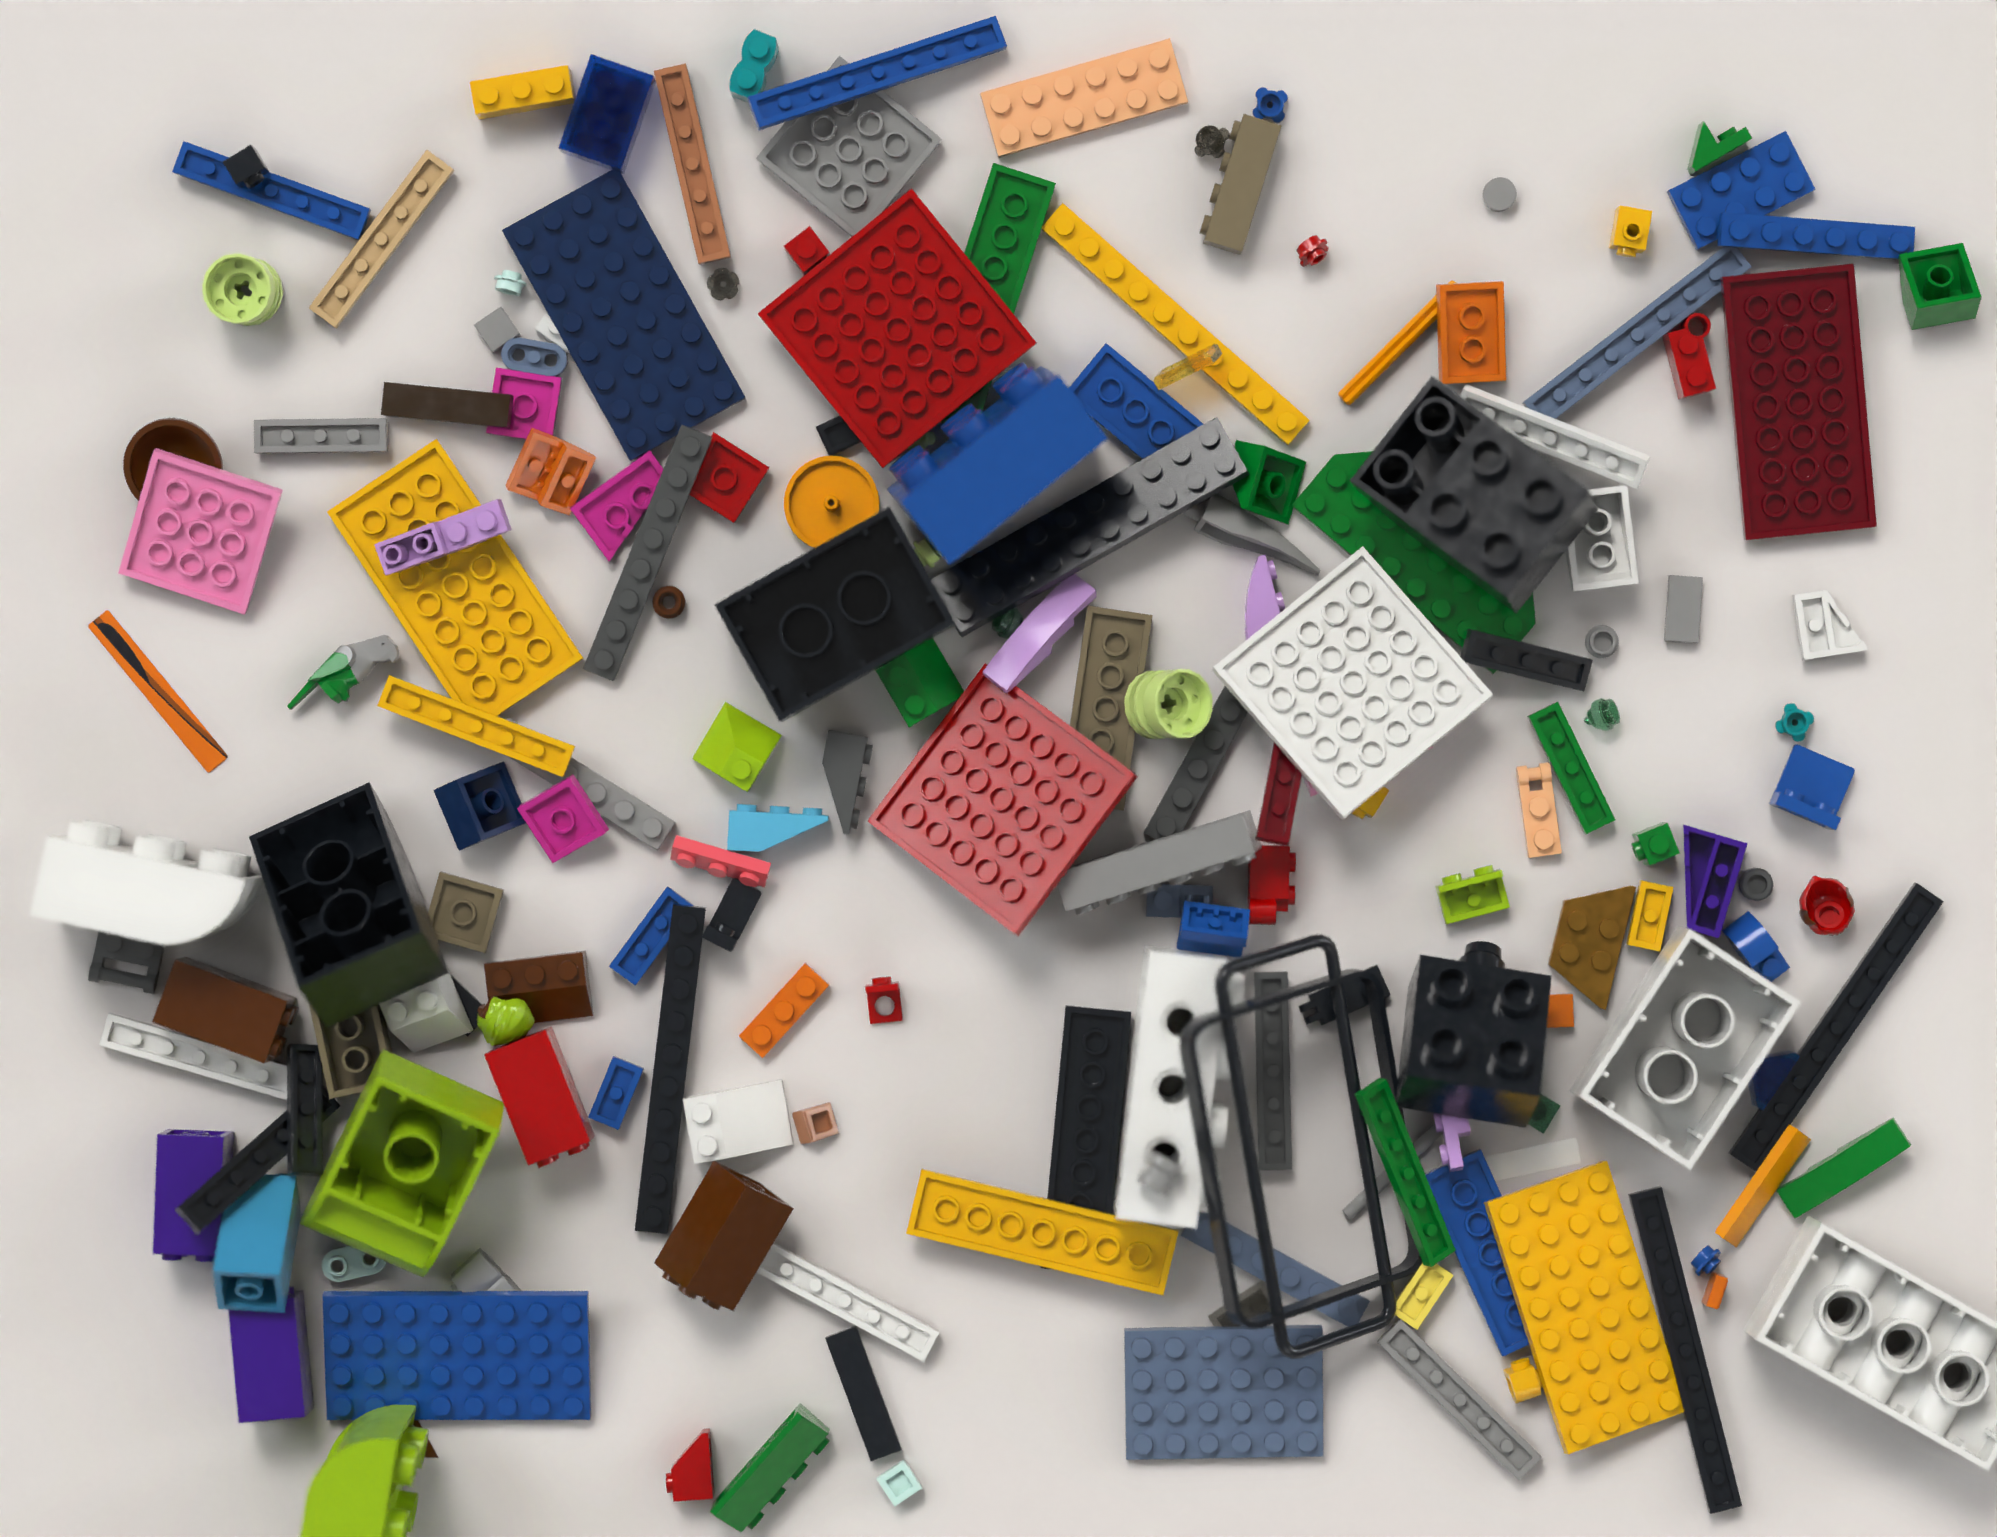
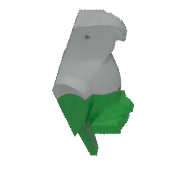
[287,635,399,710]

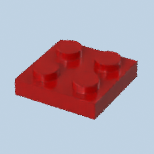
[690,432,770,523]

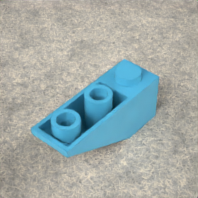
[727,804,829,852]

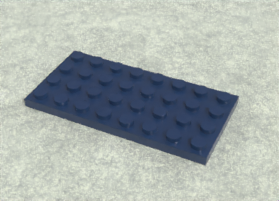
[502,167,746,462]

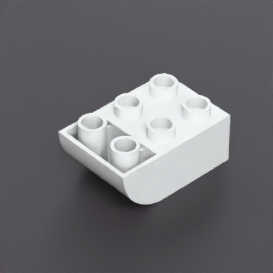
[30,820,264,945]

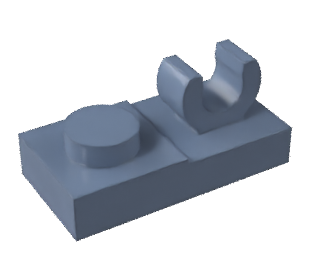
[1146,884,1213,918]

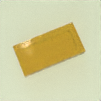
[1153,343,1222,390]

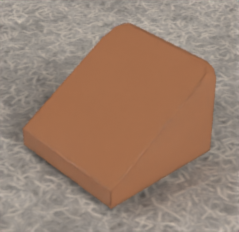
[792,1102,839,1144]

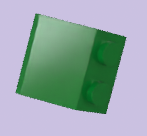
[1898,243,1982,330]
[875,638,964,728]

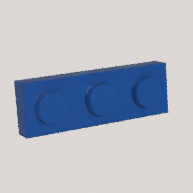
[609,886,694,986]

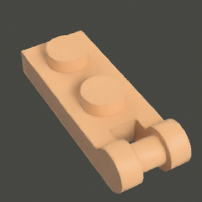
[1516,762,1562,858]

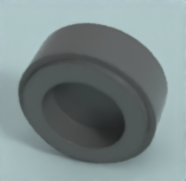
[1739,868,1773,901]

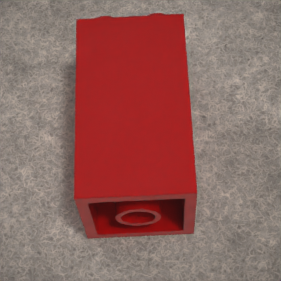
[484,1026,595,1168]

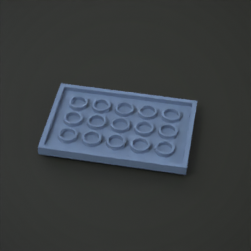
[1124,1325,1324,1460]

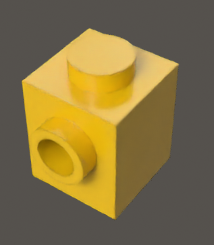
[1609,205,1652,257]

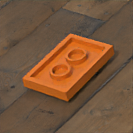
[1436,281,1506,384]

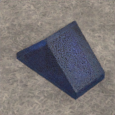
[1748,1051,1800,1110]

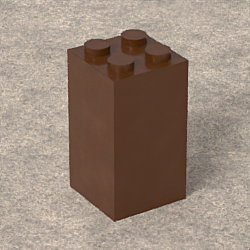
[152,957,299,1064]
[654,1161,794,1311]

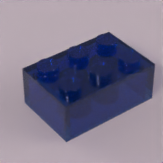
[559,54,656,174]

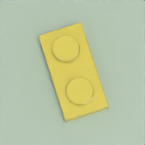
[1395,1262,1454,1330]

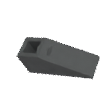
[822,730,873,835]

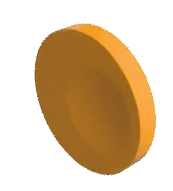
[784,456,880,548]

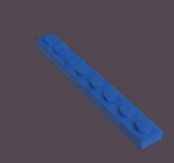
[747,16,1007,131]

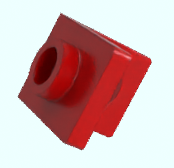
[865,976,903,1024]

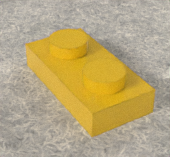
[1626,880,1674,951]

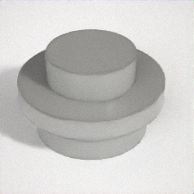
[1585,625,1618,658]

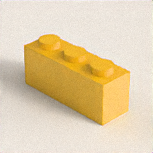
[470,65,576,120]

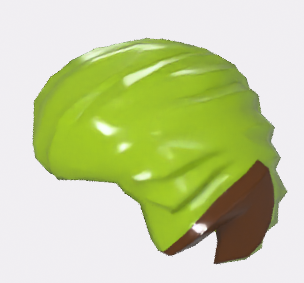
[476,996,534,1046]

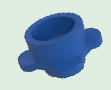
[1252,87,1288,123]
[1691,1245,1721,1276]

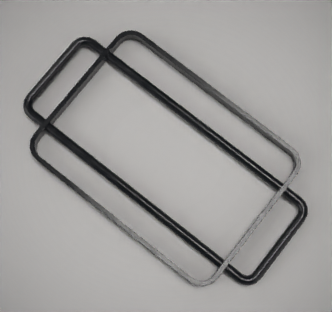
[1180,934,1422,1359]

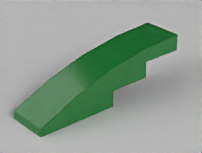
[1777,1117,1911,1218]

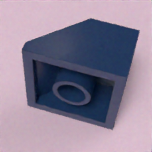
[433,761,526,851]

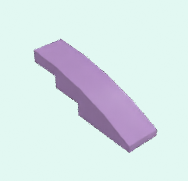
[983,574,1096,694]

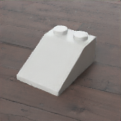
[1565,485,1639,592]
[683,1079,793,1164]

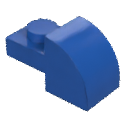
[1722,911,1790,982]

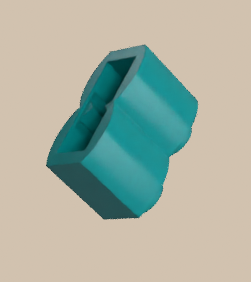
[729,29,778,102]

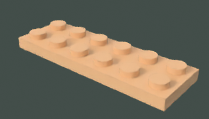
[980,38,1188,158]

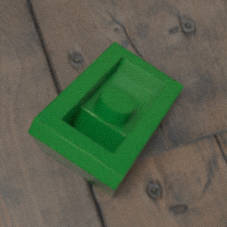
[1687,121,1752,175]

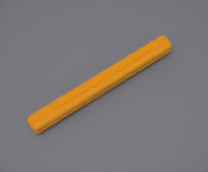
[1338,280,1456,405]

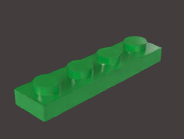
[1527,702,1616,834]

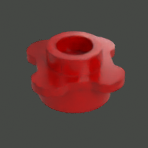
[1296,235,1329,267]

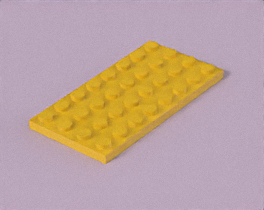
[327,439,584,716]
[1484,1161,1684,1454]

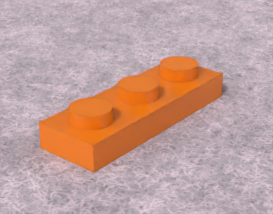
[739,963,829,1058]

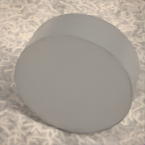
[1483,177,1517,212]

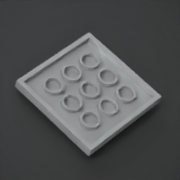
[756,56,942,237]

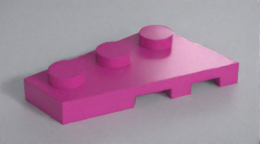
[570,450,663,561]

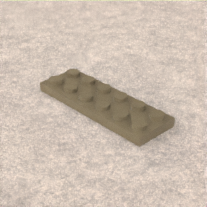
[1070,606,1153,811]

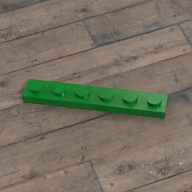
[1355,1078,1456,1267]

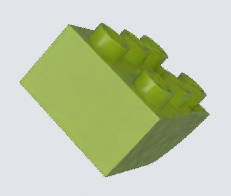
[300,1049,504,1277]
[300,1405,429,1537]

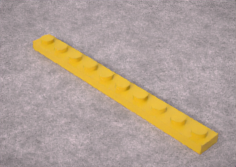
[1041,203,1310,446]

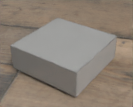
[474,307,521,353]

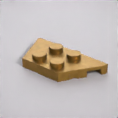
[1548,885,1636,1010]

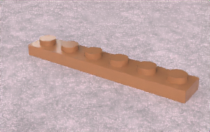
[654,63,731,265]

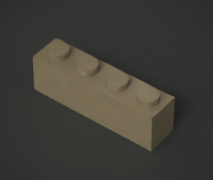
[1199,114,1282,255]

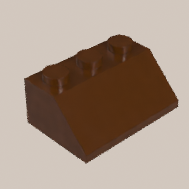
[484,950,593,1023]

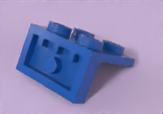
[1769,745,1855,830]
[1177,901,1250,958]

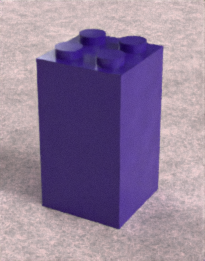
[153,1129,234,1262]
[228,1286,314,1423]

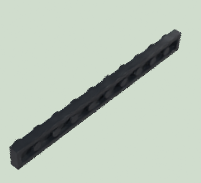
[1729,882,1944,1172]
[635,904,706,1234]
[1628,1186,1742,1514]

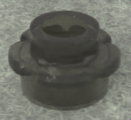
[707,268,739,301]

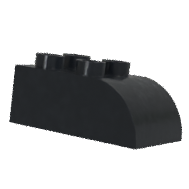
[249,782,449,1028]

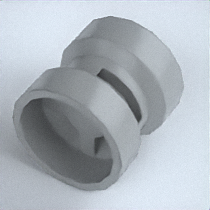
[1137,1150,1182,1196]

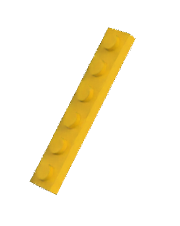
[377,675,576,777]

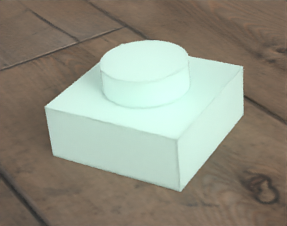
[876,1459,922,1506]

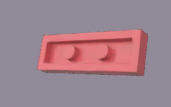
[670,835,771,887]

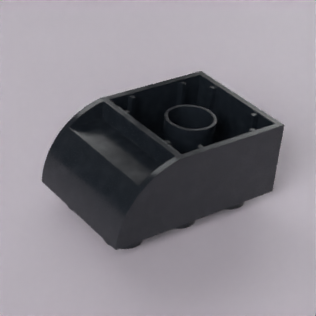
[1350,376,1598,613]

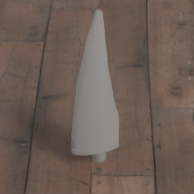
[1184,494,1321,575]

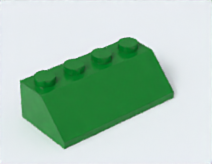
[710,1403,830,1532]

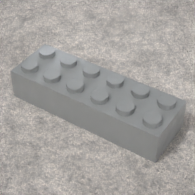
[1057,810,1262,915]

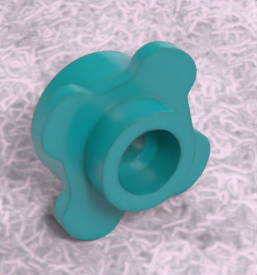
[1775,703,1814,742]

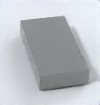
[1664,575,1703,643]

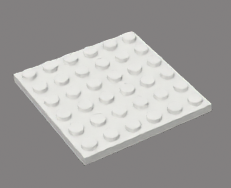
[1212,546,1493,820]

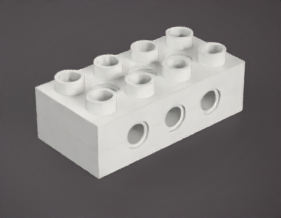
[1113,945,1245,1228]
[1743,1216,1997,1471]

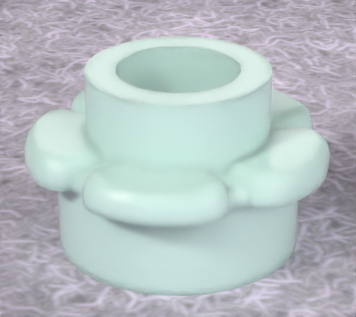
[494,270,526,296]

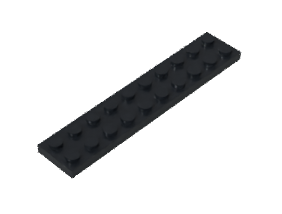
[931,417,1250,637]

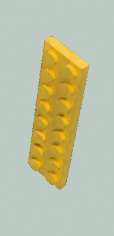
[906,1168,1179,1296]

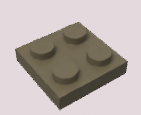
[428,872,504,953]

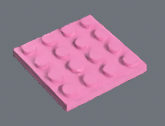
[118,448,283,615]

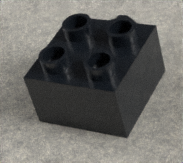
[1395,941,1552,1128]

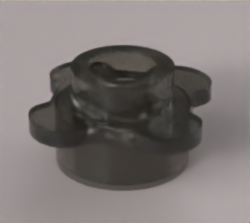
[1194,125,1230,158]

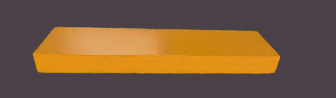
[1715,1125,1811,1247]

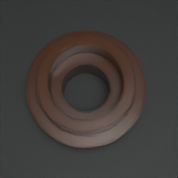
[652,586,686,619]

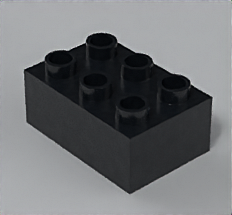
[714,506,955,722]

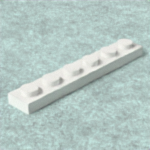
[1460,384,1650,489]
[99,1013,287,1100]
[757,1243,939,1362]

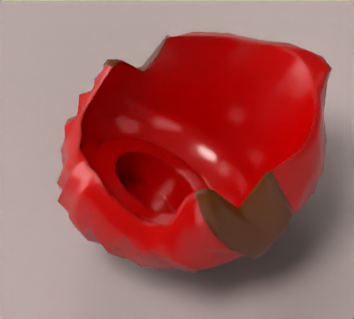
[1799,876,1855,936]

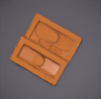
[505,428,596,516]

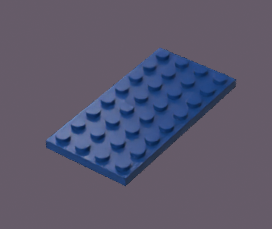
[322,1291,591,1420]

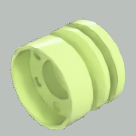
[202,253,283,326]
[1124,669,1213,739]

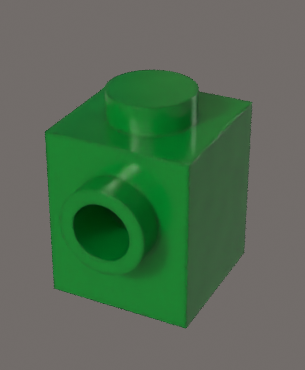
[1631,822,1680,866]

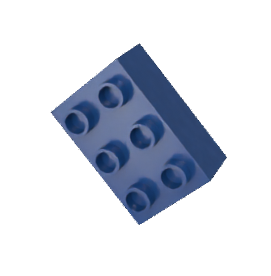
[887,362,1108,565]

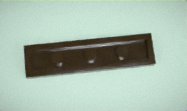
[381,382,514,428]

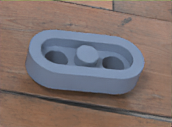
[501,338,568,377]

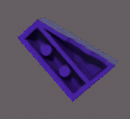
[1683,824,1747,939]

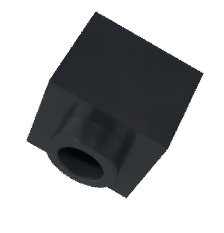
[223,145,269,189]

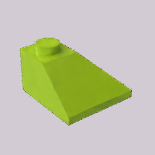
[692,702,782,792]

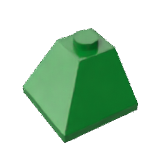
[1233,440,1306,525]

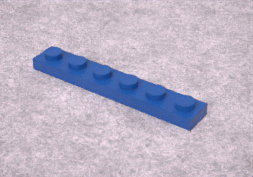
[172,141,371,240]
[1717,212,1915,260]

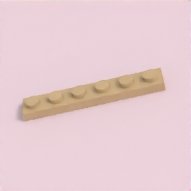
[309,150,455,329]

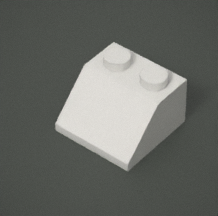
[379,971,473,1053]

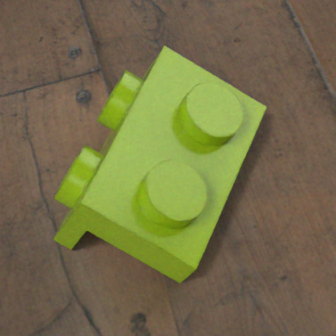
[1435,865,1510,924]

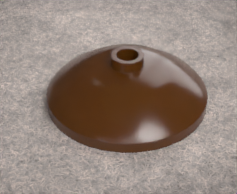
[123,418,223,501]

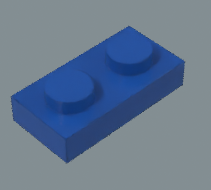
[588,1056,644,1130]

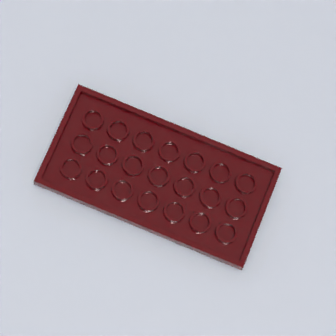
[1720,264,1877,540]

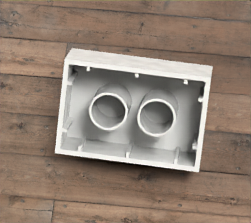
[1569,926,1801,1170]

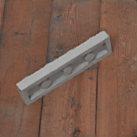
[254,418,388,453]

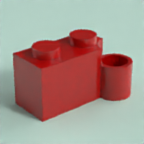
[1662,313,1716,400]
[1247,845,1296,925]

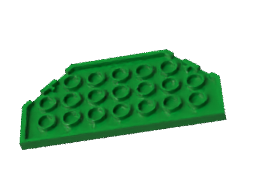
[1292,451,1536,674]

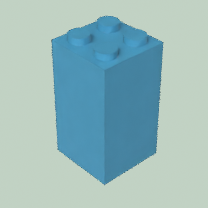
[213,1173,301,1313]

